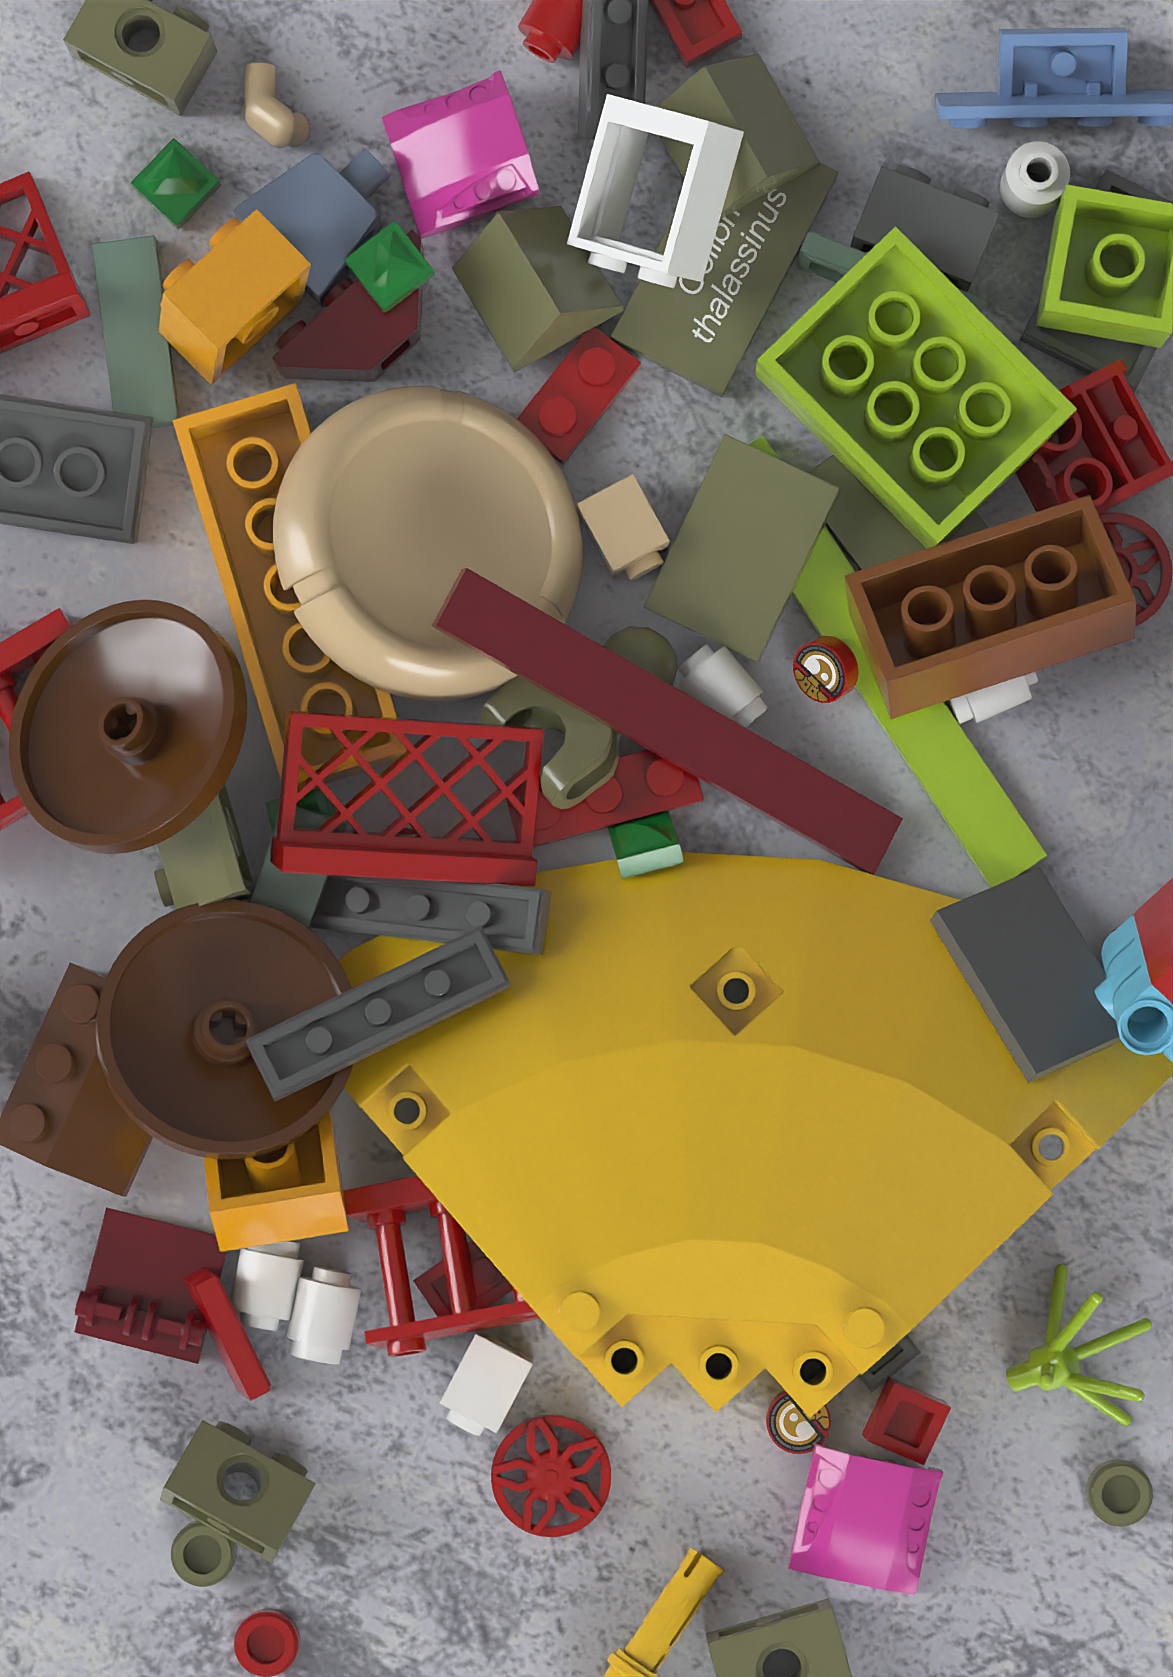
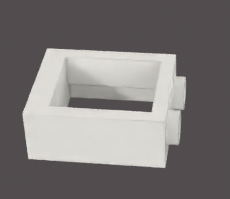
[567,94,744,288]

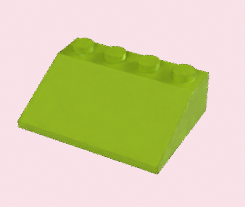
[755,226,1077,549]

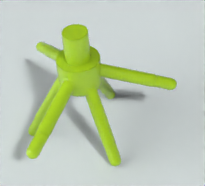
[1006,1264,1152,1426]

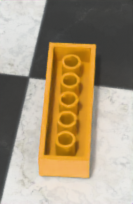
[172,383,407,786]

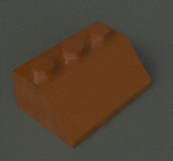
[0,962,153,1197]

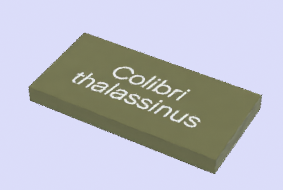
[610,163,839,398]

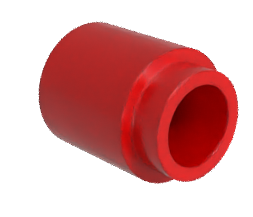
[518,0,583,63]

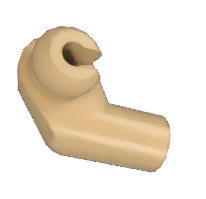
[245,63,309,148]

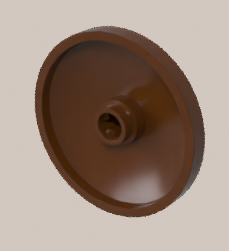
[9,600,247,854]
[95,900,353,1160]

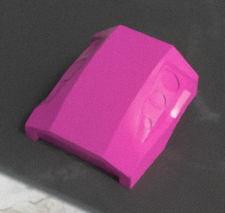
[382,70,539,239]
[788,1443,943,1595]

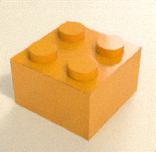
[158,209,311,385]
[203,1109,349,1252]

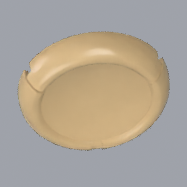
[273,386,583,702]

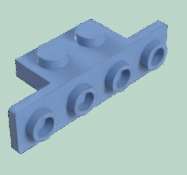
[935,27,1173,128]

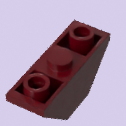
[272,229,424,382]

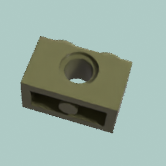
[63,0,218,116]
[160,1420,316,1563]
[705,1598,852,1677]

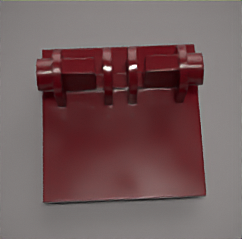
[74,1207,227,1364]

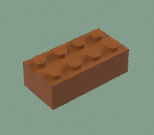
[845,495,1136,719]

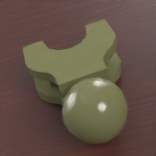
[480,626,678,809]

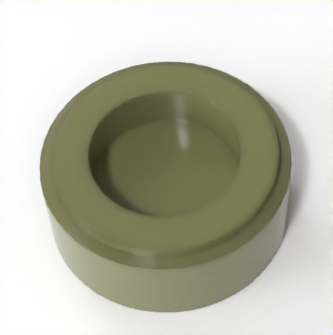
[1086,1459,1153,1527]
[171,1521,237,1587]

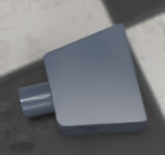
[233,149,390,308]

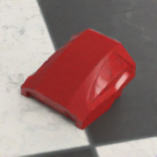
[1015,358,1173,515]

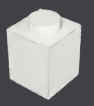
[440,1330,534,1436]

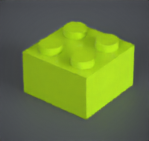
[1035,184,1173,348]

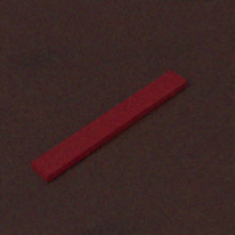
[431,568,903,875]

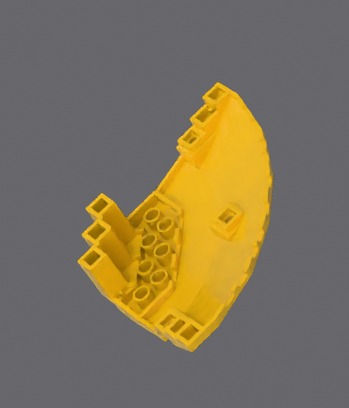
[339,852,1173,1418]

